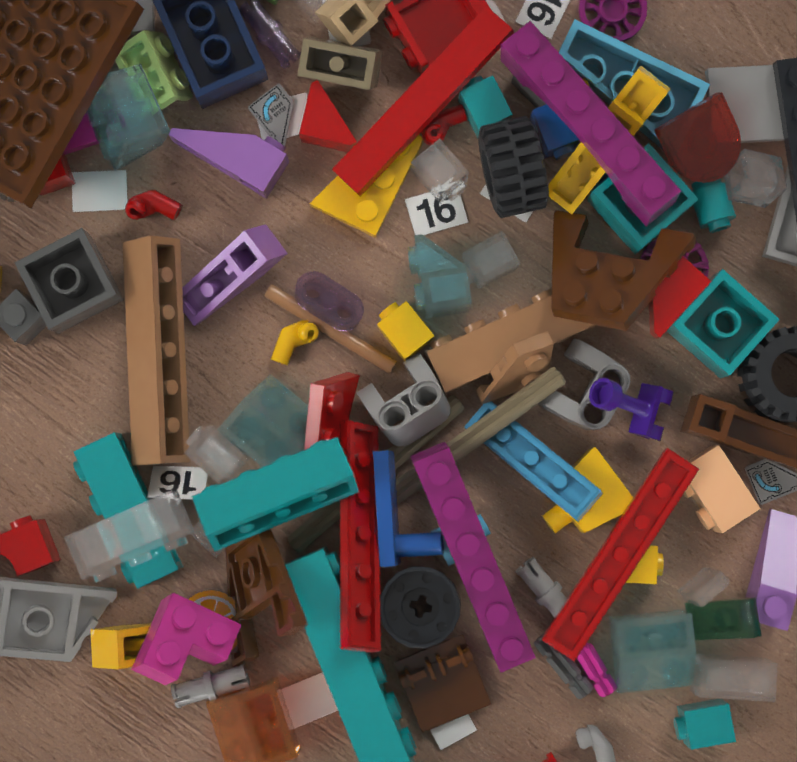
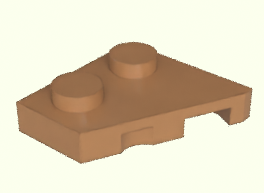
[476,331,554,404]

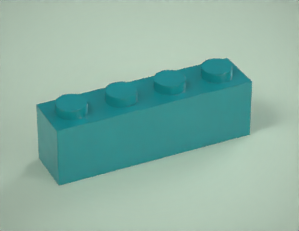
[73,432,184,589]
[192,437,359,551]

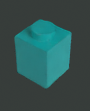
[458,75,513,139]
[673,698,736,750]

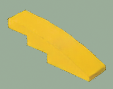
[548,66,671,214]

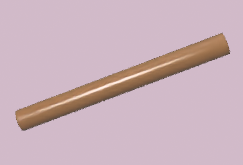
[265,284,397,374]

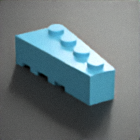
[559,19,710,157]

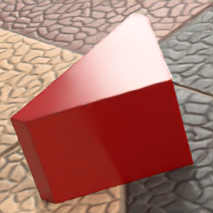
[299,80,357,153]

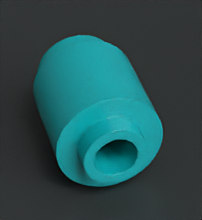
[691,175,736,233]

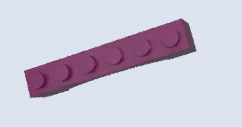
[500,21,681,227]
[410,442,536,673]

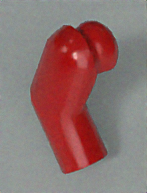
[421,104,467,146]
[125,190,183,221]

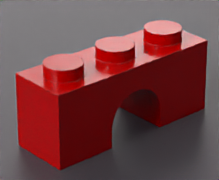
[0,515,61,576]

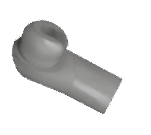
[575,724,616,762]

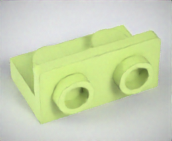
[115,30,193,118]

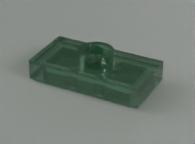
[685,597,762,640]

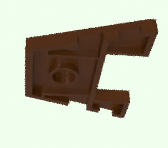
[551,210,696,331]
[225,529,308,667]

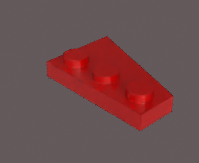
[304,372,360,450]

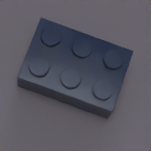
[153,0,269,109]

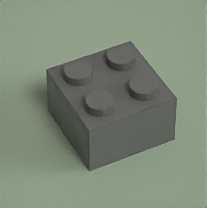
[15,228,124,334]

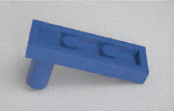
[373,450,444,567]

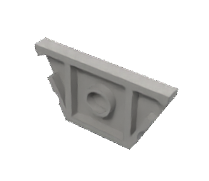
[0,577,117,662]

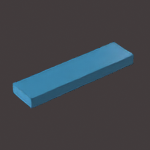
[464,401,603,522]

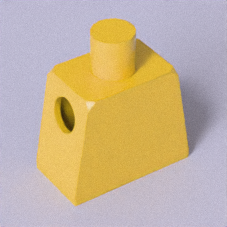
[542,447,633,534]

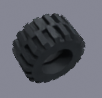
[478,116,549,218]
[737,326,797,423]

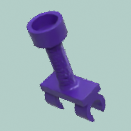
[589,378,674,441]

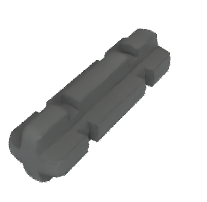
[534,633,593,699]

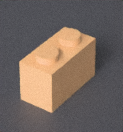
[683,445,761,533]

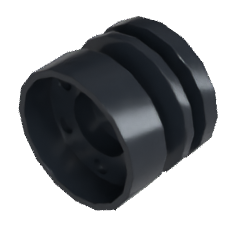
[380,567,461,648]

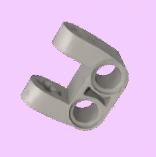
[538,338,630,431]
[356,352,451,446]

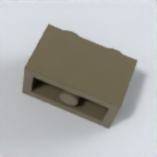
[297,37,383,90]

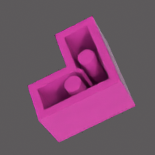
[131,592,241,685]

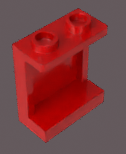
[383,0,490,75]

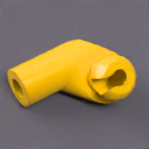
[270,320,319,366]

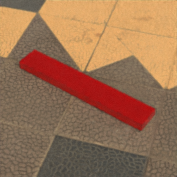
[332,6,514,197]
[340,420,381,653]
[541,448,699,662]

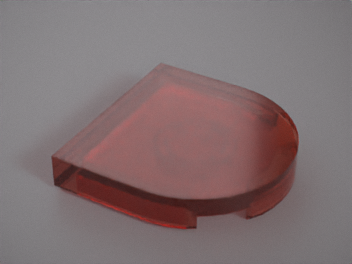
[654,92,741,183]

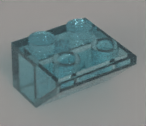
[86,64,170,170]
[407,234,472,319]
[218,374,308,467]
[609,610,696,693]

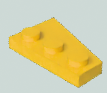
[309,135,424,238]

